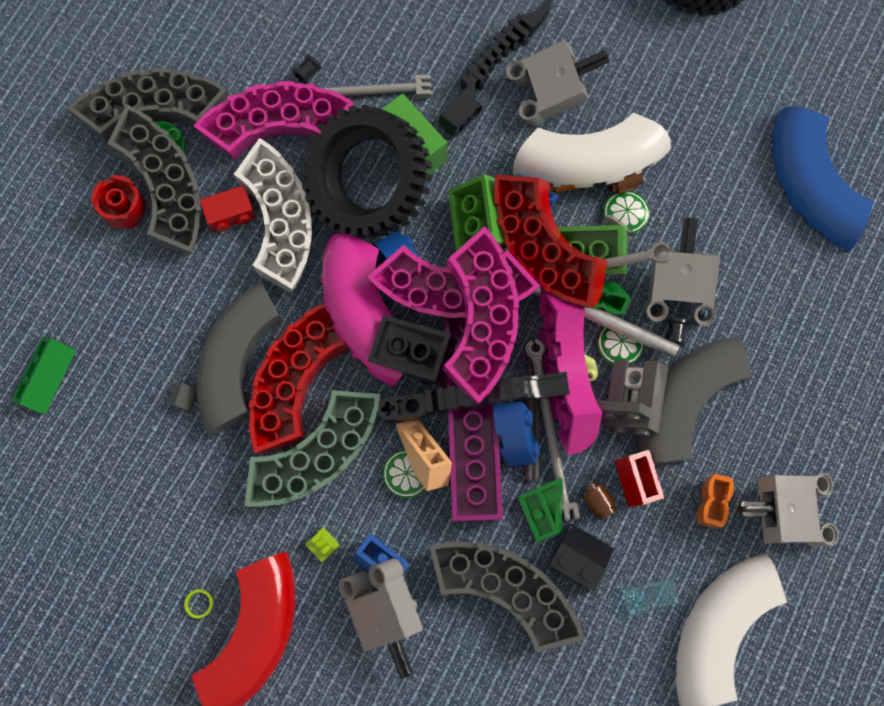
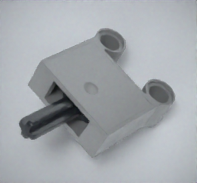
[506,40,610,127]
[643,217,720,326]
[736,473,839,547]
[339,558,423,679]

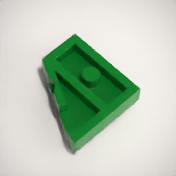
[518,478,563,543]

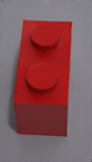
[200,185,256,232]
[614,450,664,508]

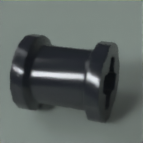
[292,54,322,85]
[664,317,689,347]

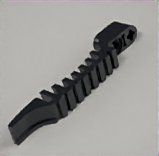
[438,0,553,137]
[377,372,570,423]

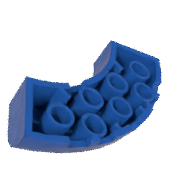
[772,106,874,252]

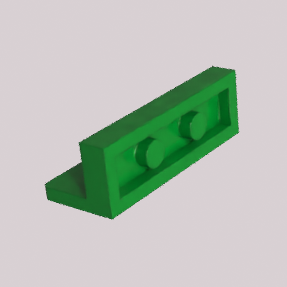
[11,337,75,414]

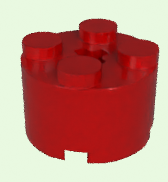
[91,175,146,229]

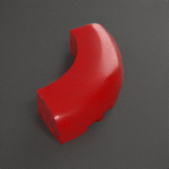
[494,175,607,307]
[249,303,349,455]
[191,552,296,706]

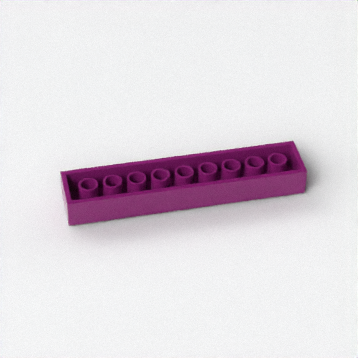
[444,317,503,523]

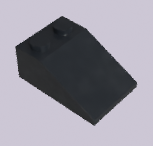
[368,315,458,386]

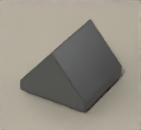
[167,383,196,412]

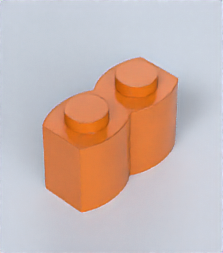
[696,474,734,529]

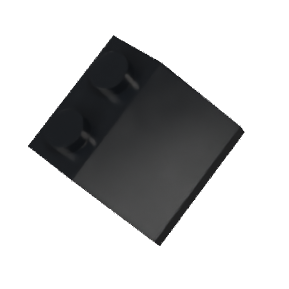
[547,523,614,592]

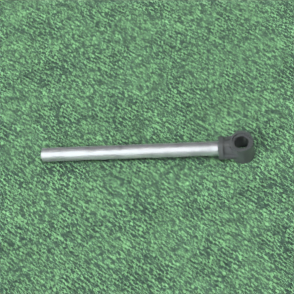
[532,286,679,358]

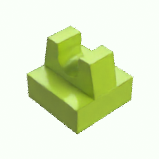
[305,527,340,563]

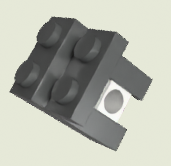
[596,360,668,437]

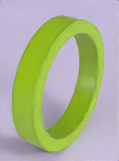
[184,590,214,618]

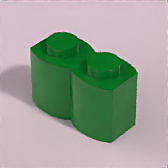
[593,281,631,315]

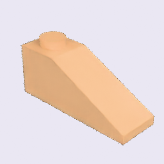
[396,419,452,491]

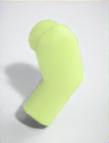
[585,355,598,382]

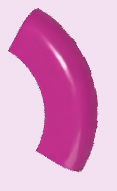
[194,81,354,161]
[442,226,519,404]
[321,233,403,387]
[367,245,540,318]
[539,287,602,455]

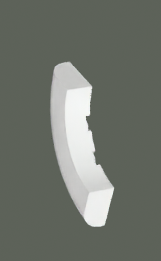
[513,113,671,188]
[234,138,312,292]
[675,553,787,706]

